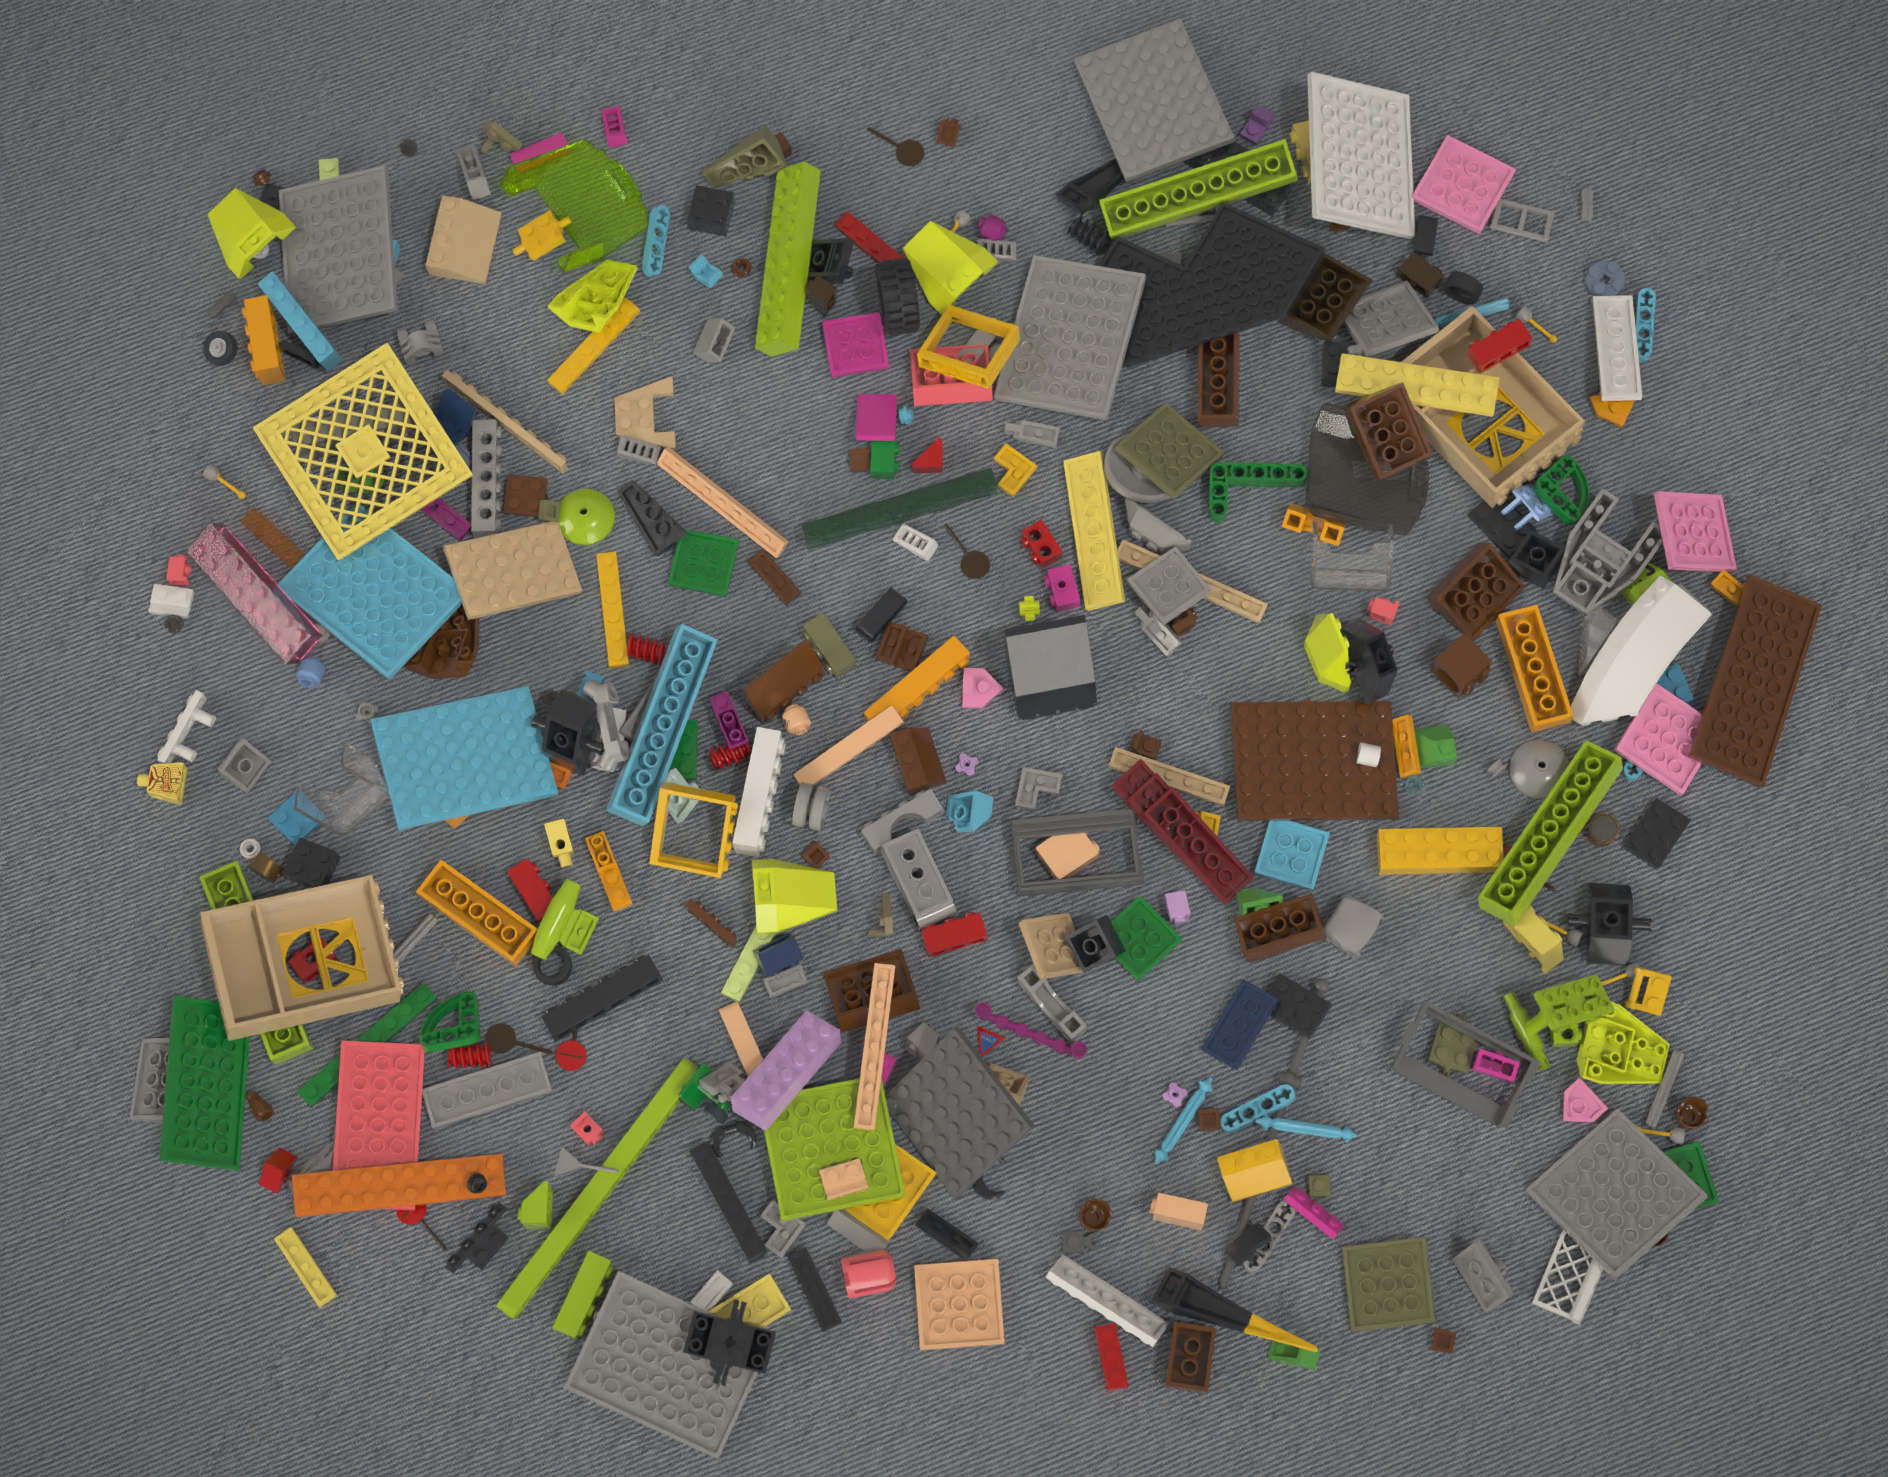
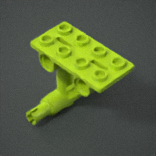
[1503,974,1615,1072]

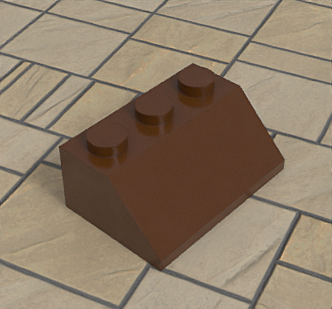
[890,728,947,796]

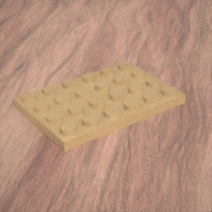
[444,522,582,620]

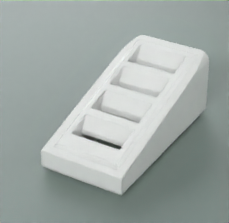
[892,524,938,561]

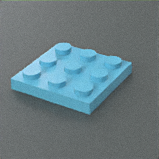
[1254,821,1330,891]

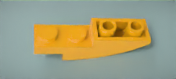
[585,831,633,912]

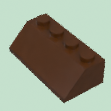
[1234,893,1327,963]

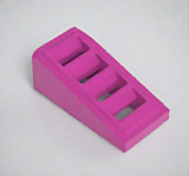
[601,106,628,148]

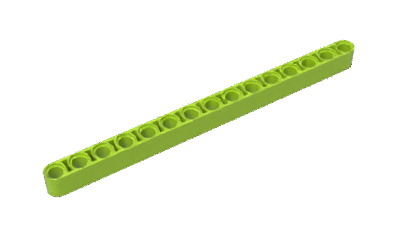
[497,1058,698,1320]

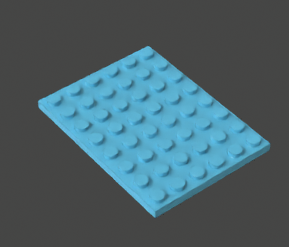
[275,504,462,680]
[370,686,558,830]

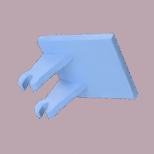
[1501,483,1556,530]

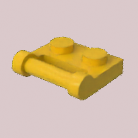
[1624,966,1672,1016]

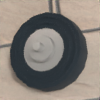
[203,331,238,366]

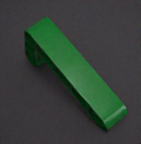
[1209,462,1307,523]

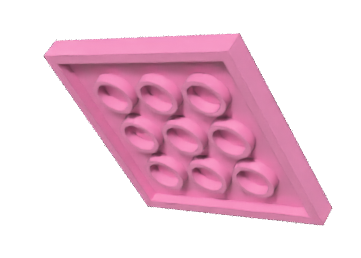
[1411,135,1516,234]
[1654,491,1737,572]
[1614,683,1702,796]

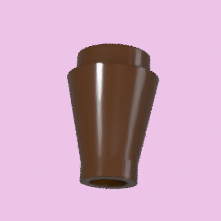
[246,1091,274,1122]

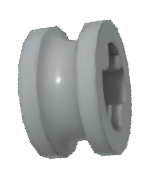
[1487,759,1507,778]

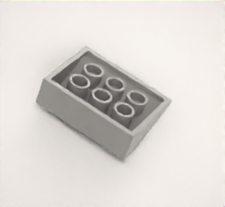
[129,1038,169,1123]

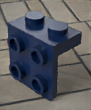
[433,388,477,446]

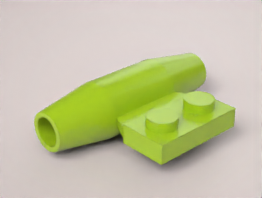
[531,879,599,960]

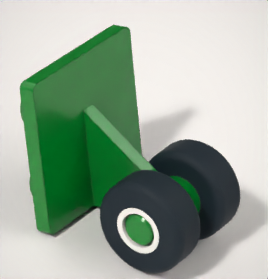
[678,1063,732,1124]

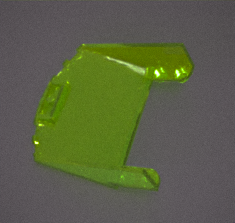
[499,139,648,273]

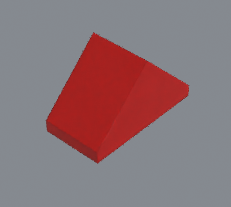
[912,437,943,473]
[259,1147,298,1194]

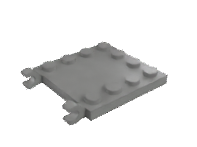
[1343,281,1439,357]

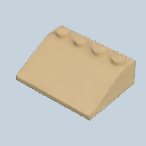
[426,195,502,284]

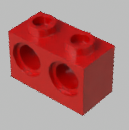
[1020,519,1063,569]

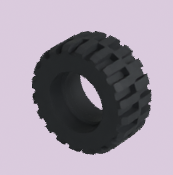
[875,258,920,336]

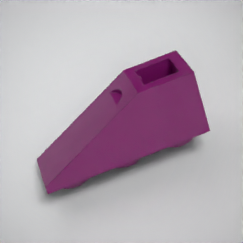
[709,691,749,750]

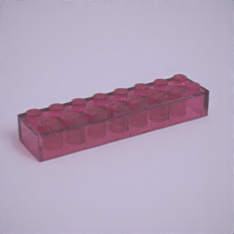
[187,523,323,664]

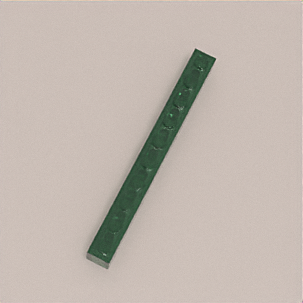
[801,468,997,550]

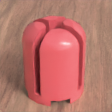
[841,1249,897,1298]

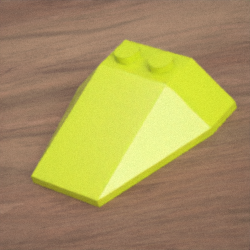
[903,221,998,315]
[548,260,638,333]

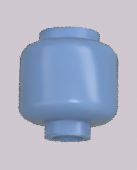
[296,657,325,688]

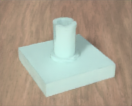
[658,768,699,824]

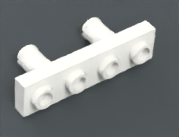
[157,690,216,764]

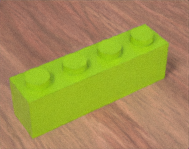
[552,1251,614,1340]

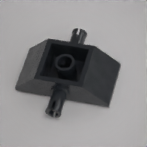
[1340,619,1398,704]
[531,689,604,776]
[1567,883,1652,966]
[683,1299,776,1386]

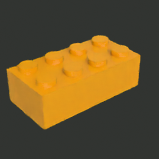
[242,295,286,386]

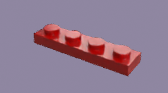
[834,211,903,263]

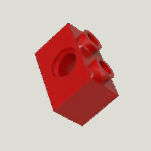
[289,937,339,985]

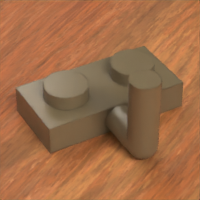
[480,121,522,155]
[869,893,893,938]

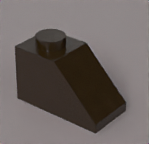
[806,275,837,317]

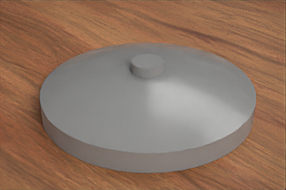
[1103,433,1169,503]

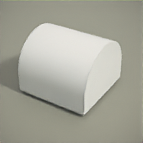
[1356,742,1381,767]

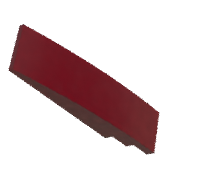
[1110,759,1254,905]

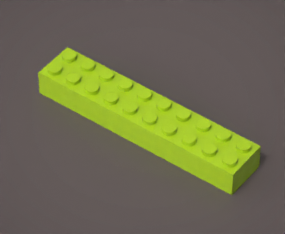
[1099,139,1298,241]
[755,161,821,357]
[1478,740,1623,926]
[199,861,314,1065]

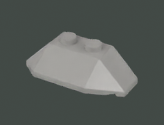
[1125,498,1192,554]

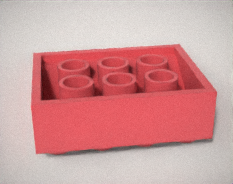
[910,345,993,406]

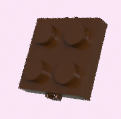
[503,474,548,517]

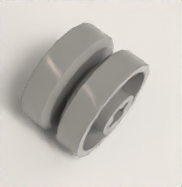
[792,782,830,831]

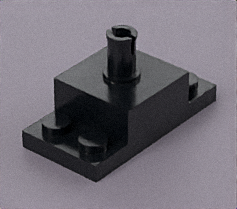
[807,238,854,285]

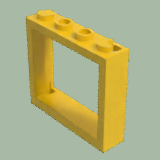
[917,305,1020,389]
[649,782,738,878]

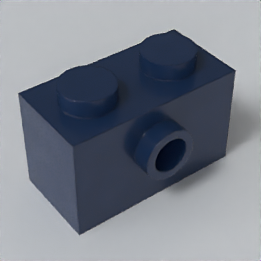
[753,933,803,976]

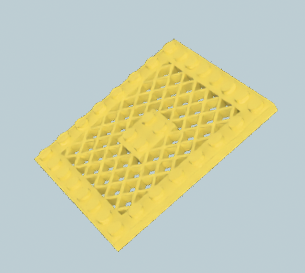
[253,343,473,561]

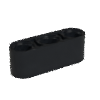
[855,588,908,643]

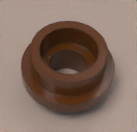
[253,169,271,186]
[732,258,752,277]

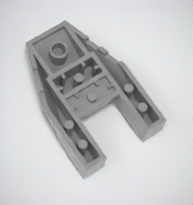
[1553,488,1663,615]

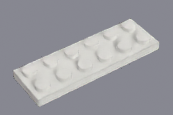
[1592,295,1642,401]
[1046,1255,1169,1347]

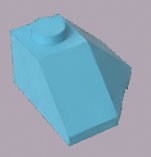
[946,791,994,833]

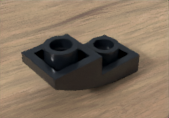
[1413,215,1438,256]
[1225,1223,1272,1266]

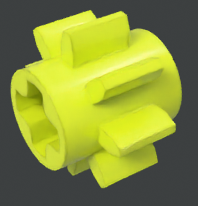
[1019,596,1040,621]

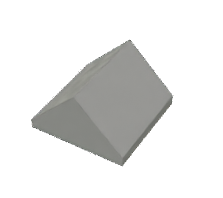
[218,738,271,794]

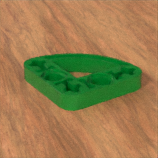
[1533,455,1590,525]
[419,991,481,1053]

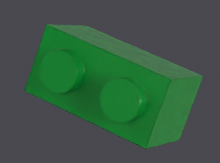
[870,437,900,479]

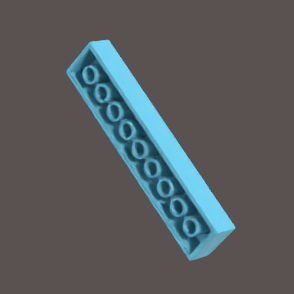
[606,624,718,826]

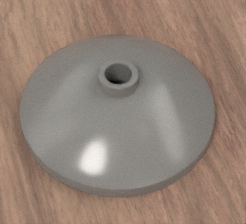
[1509,740,1570,799]

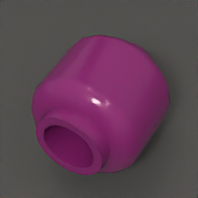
[978,214,1007,241]

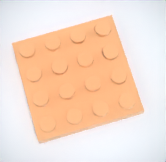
[914,1259,1005,1351]

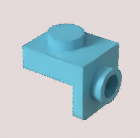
[689,255,723,288]

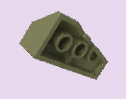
[702,126,787,187]

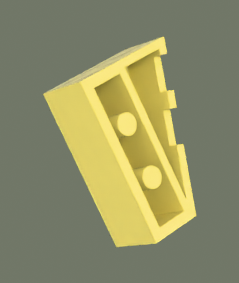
[1289,120,1311,184]
[1503,905,1564,974]

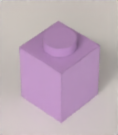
[1164,890,1190,924]

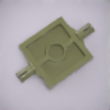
[1427,1013,1477,1078]

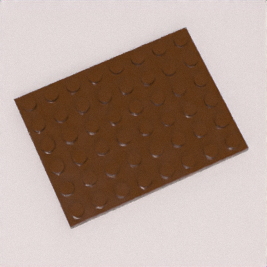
[1230,701,1399,821]

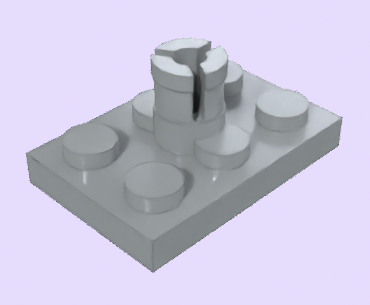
[1452,1240,1514,1313]

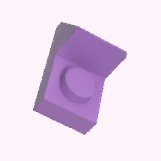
[1240,106,1276,146]

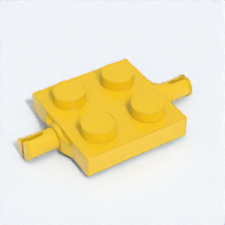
[512,210,572,261]

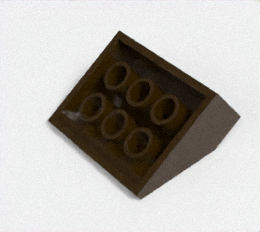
[1280,253,1372,342]

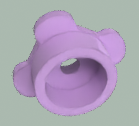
[956,753,979,776]
[1163,1082,1187,1107]

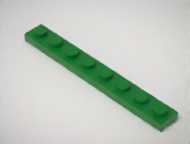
[297,982,438,1108]

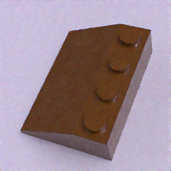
[1343,382,1433,480]
[1426,542,1526,641]
[744,639,824,724]
[823,949,920,1033]

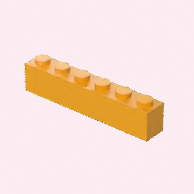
[864,636,970,722]

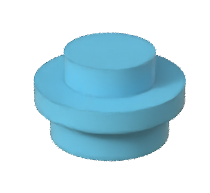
[899,405,914,425]

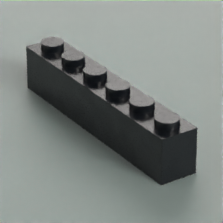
[541,955,663,1042]
[689,1141,768,1263]

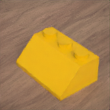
[1217,1139,1292,1202]

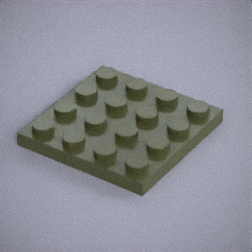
[1115,403,1225,500]
[1342,1237,1436,1332]

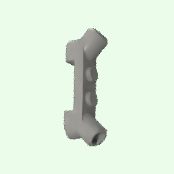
[583,680,630,772]

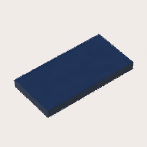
[1201,979,1279,1070]

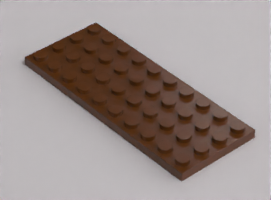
[1688,574,1822,788]

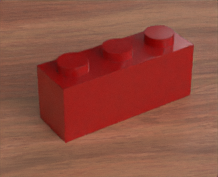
[1467,319,1532,374]
[507,858,555,924]
[921,912,988,958]
[1094,1323,1129,1393]

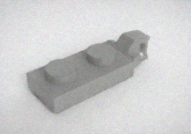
[1004,420,1060,448]
[1135,606,1183,657]

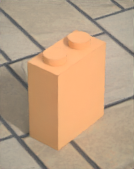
[1035,833,1100,880]
[1150,1193,1208,1231]

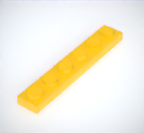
[547,297,640,395]
[596,551,630,669]

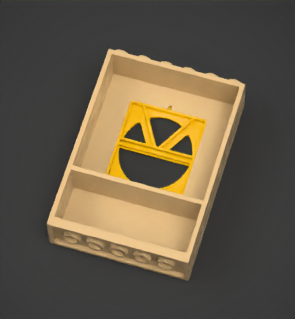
[1402,306,1585,508]
[200,875,404,1041]

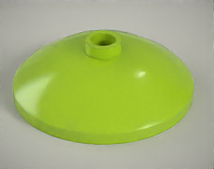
[559,489,615,546]

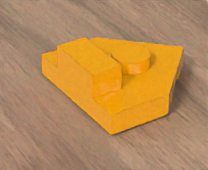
[1589,391,1634,428]

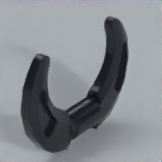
[711,1121,757,1159]
[973,1157,1005,1200]

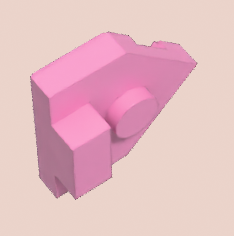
[962,668,1003,709]
[1563,1077,1609,1122]

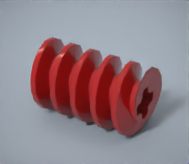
[627,632,669,666]
[709,742,752,773]
[448,1041,492,1069]

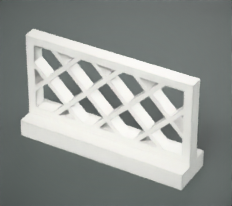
[1532,1229,1603,1325]

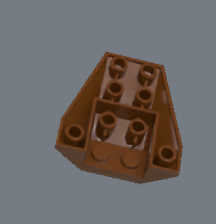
[404,604,479,679]

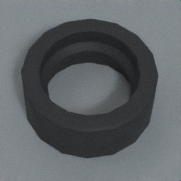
[1444,271,1484,305]
[532,946,573,986]

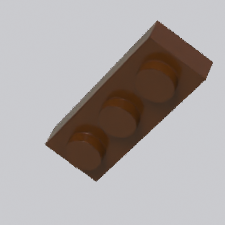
[685,899,737,948]

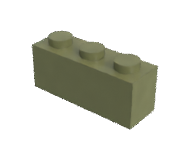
[802,613,856,679]

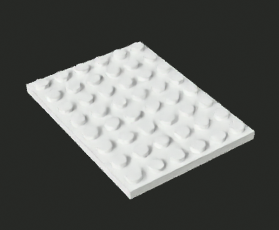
[1307,72,1415,239]

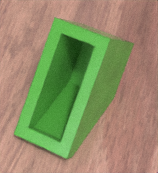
[1268,1340,1320,1370]

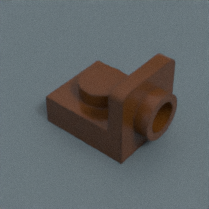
[936,117,962,147]
[1172,608,1197,637]
[1130,730,1162,760]

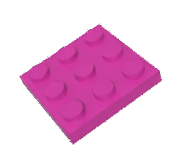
[822,312,889,378]

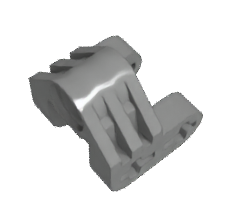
[397,320,444,365]

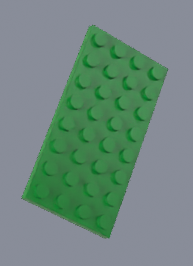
[159,995,250,1171]

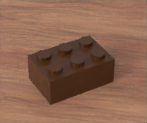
[1165,1322,1217,1395]

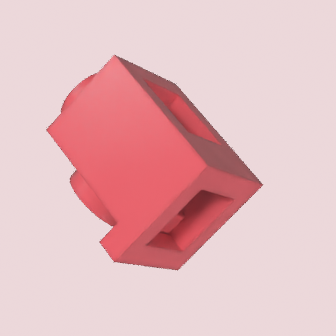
[166,555,191,587]
[1367,598,1400,626]
[570,1112,604,1147]

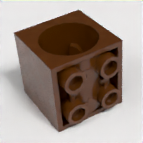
[1431,633,1492,699]

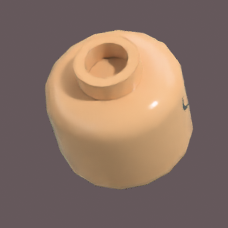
[782,704,811,736]

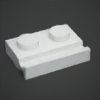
[148,584,194,619]

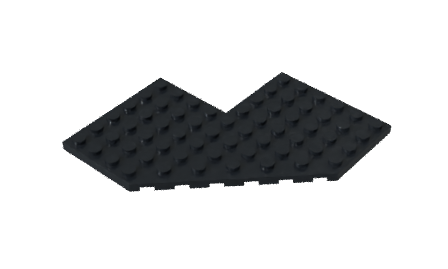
[1099,202,1325,368]

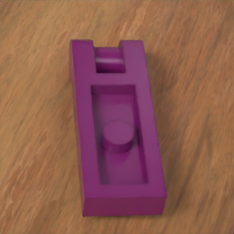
[420,498,471,542]

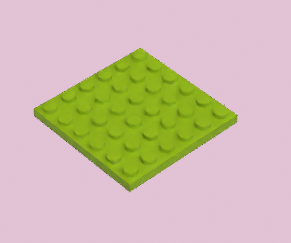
[764,1077,905,1222]

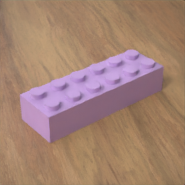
[731,1010,841,1131]

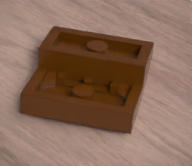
[875,622,929,672]

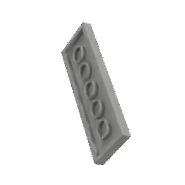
[422,1052,553,1130]

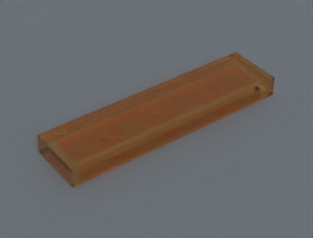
[240,507,305,570]

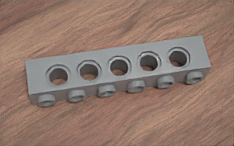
[471,419,502,538]

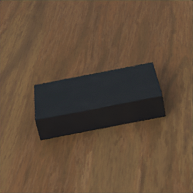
[279,340,320,369]

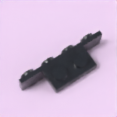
[445,1202,509,1274]

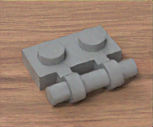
[699,1063,745,1103]

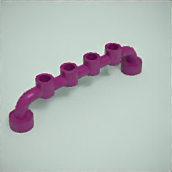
[975,1002,1087,1059]

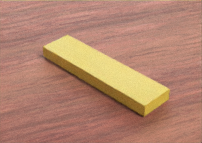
[274,1227,338,1308]

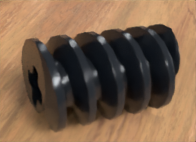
[1067,215,1110,256]

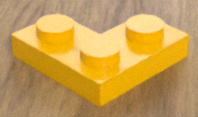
[994,444,1037,498]

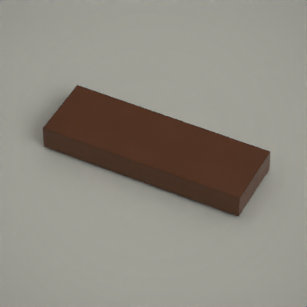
[748,549,801,606]

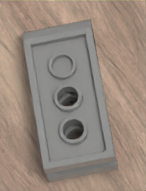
[880,828,957,930]

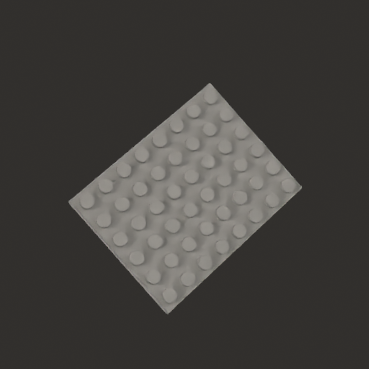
[1074,18,1235,183]
[279,165,398,335]
[994,255,1146,420]
[564,1271,758,1459]

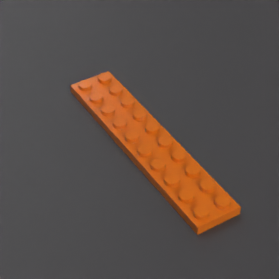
[292,1154,506,1218]

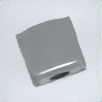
[1324,895,1384,960]

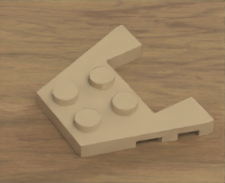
[615,377,676,451]

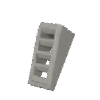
[977,239,1017,262]
[617,435,661,466]

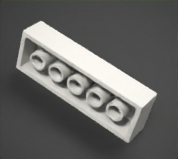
[733,727,786,857]

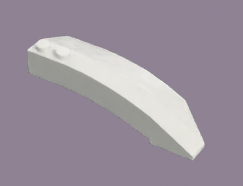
[1570,576,1712,726]

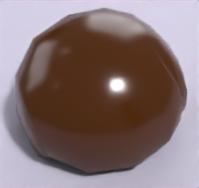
[1676,1096,1709,1130]
[1079,1198,1112,1232]

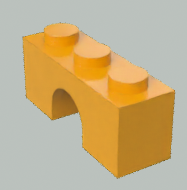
[1282,503,1347,546]

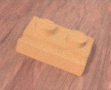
[819,1158,868,1201]

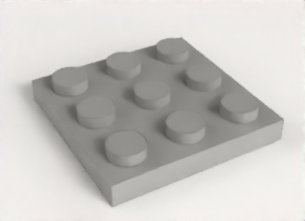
[1127,546,1211,626]

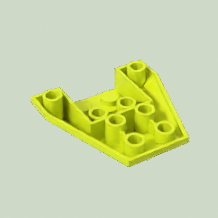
[208,188,296,280]
[1304,613,1352,693]
[751,859,837,935]
[1577,1002,1670,1084]

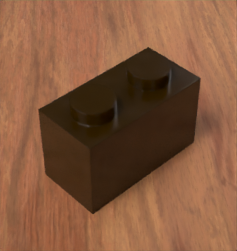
[1397,252,1444,299]

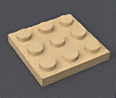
[1019,913,1083,980]

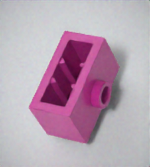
[1044,564,1080,612]
[1471,1049,1520,1084]

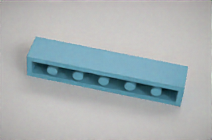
[257,271,344,371]

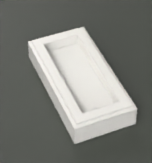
[690,1270,734,1312]

